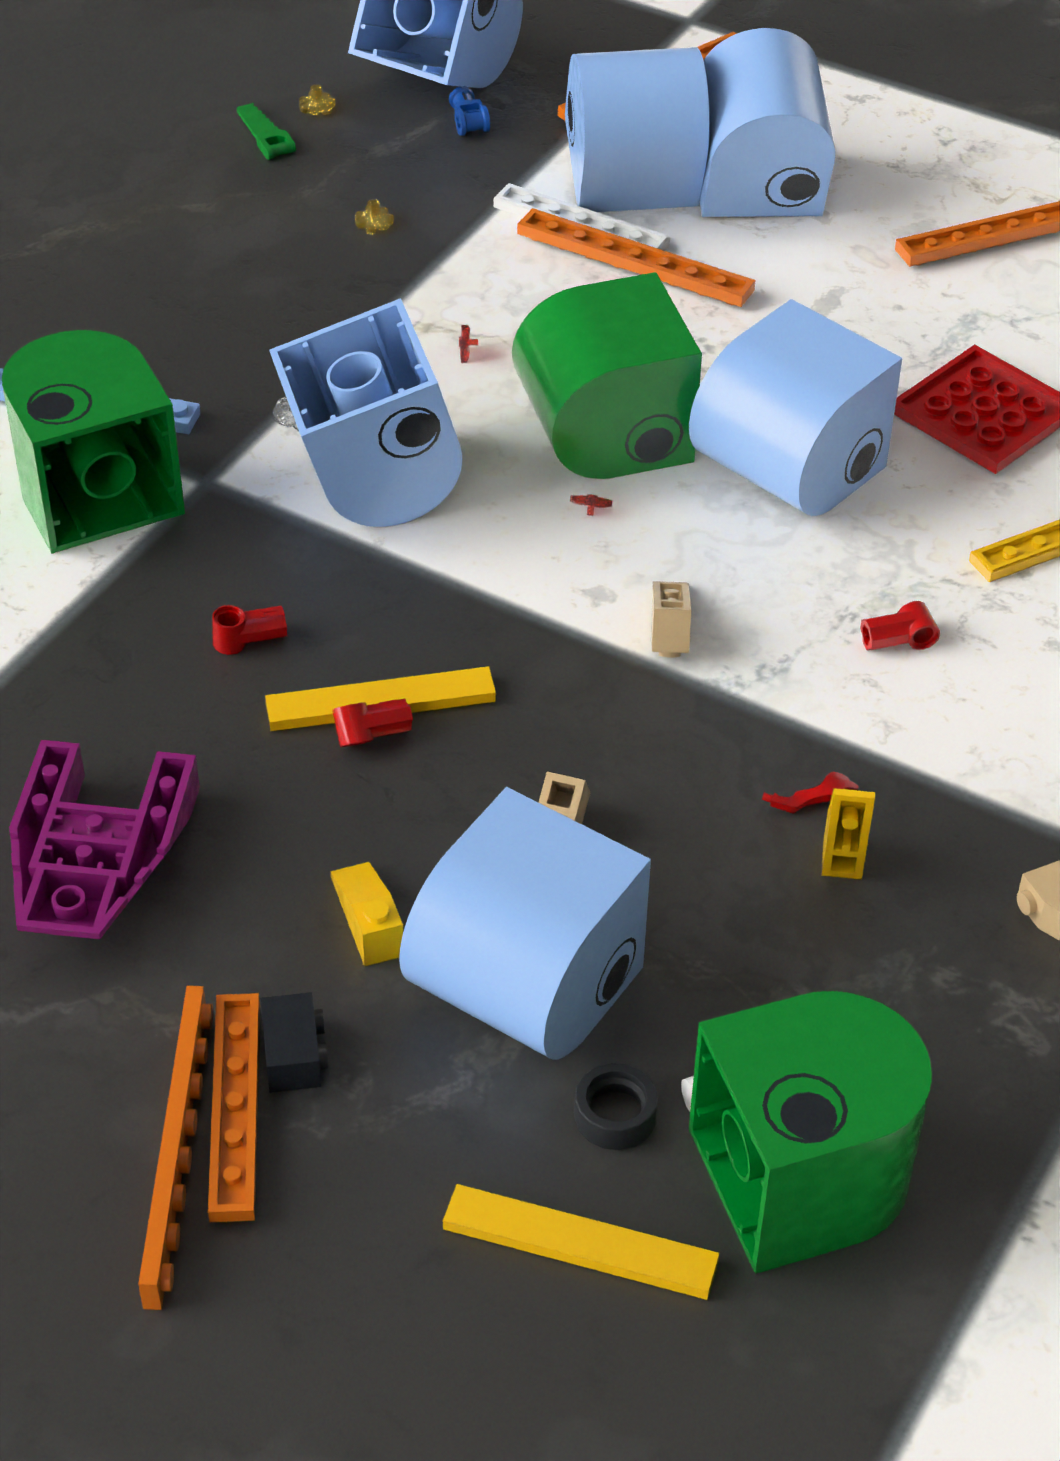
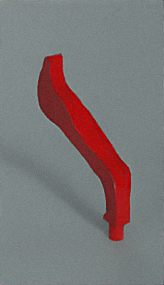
[761,772,859,814]

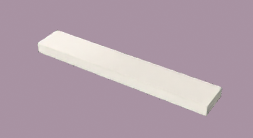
[494,183,670,251]

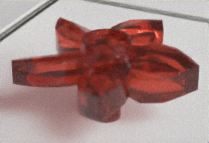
[459,325,478,363]
[570,494,613,516]

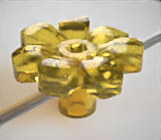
[299,84,336,116]
[355,199,394,234]

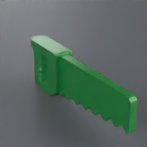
[237,103,296,160]

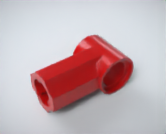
[860,601,940,650]
[212,605,287,655]
[332,698,413,747]

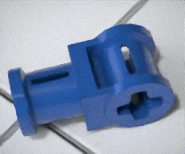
[449,86,490,136]

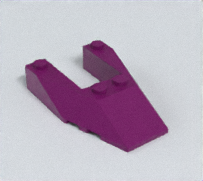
[9,740,200,939]

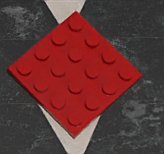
[894,344,1060,474]

